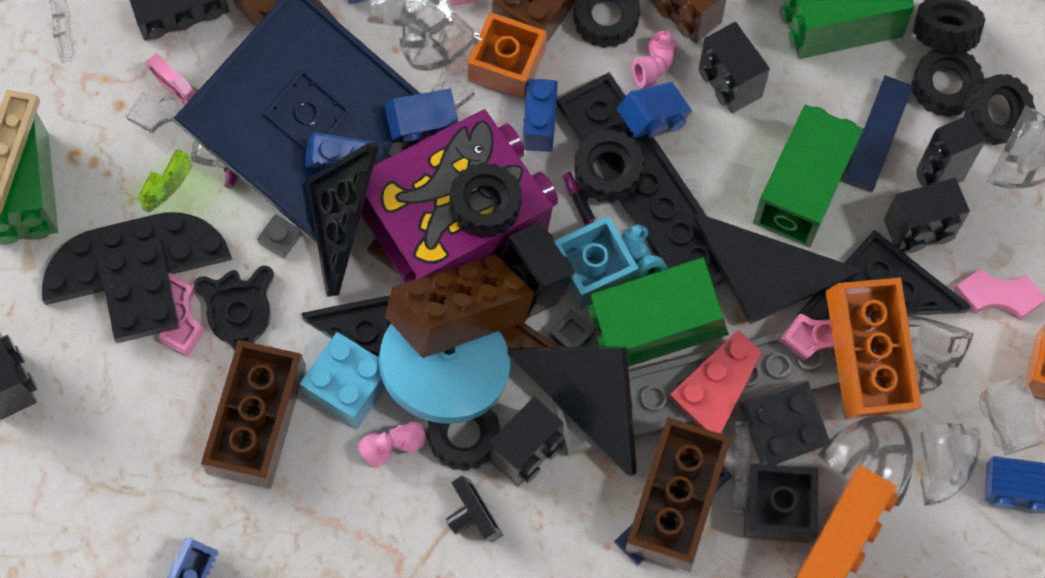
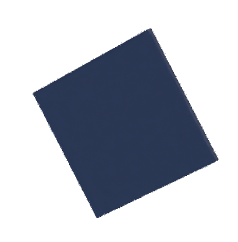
[172,0,421,243]

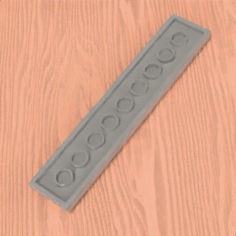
[552,332,876,456]

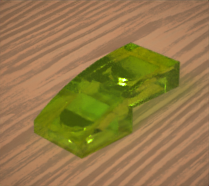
[137,149,193,212]

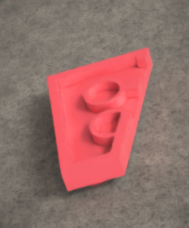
[669,330,762,434]

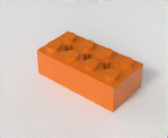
[826,278,922,420]
[795,464,899,578]

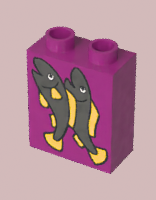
[361,109,558,283]

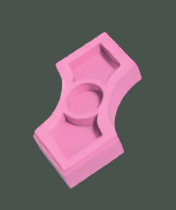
[145,53,196,106]
[954,268,1045,320]
[159,273,205,357]
[778,314,834,361]

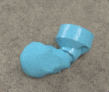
[622,224,668,279]

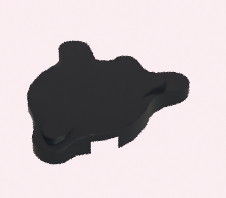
[194,265,274,351]

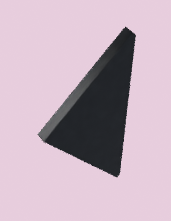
[305,142,379,297]
[693,214,860,325]
[797,230,971,320]
[301,295,391,357]
[508,346,637,476]

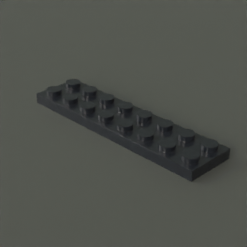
[557,72,726,287]

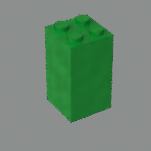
[780,0,915,59]
[753,104,863,248]
[0,112,59,244]
[588,257,729,367]

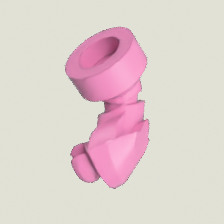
[632,31,677,88]
[359,421,428,468]

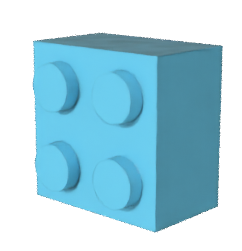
[554,215,639,309]
[299,332,386,429]

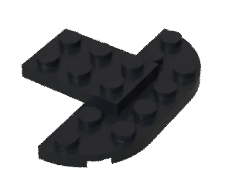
[42,212,232,343]

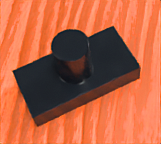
[446,476,504,543]

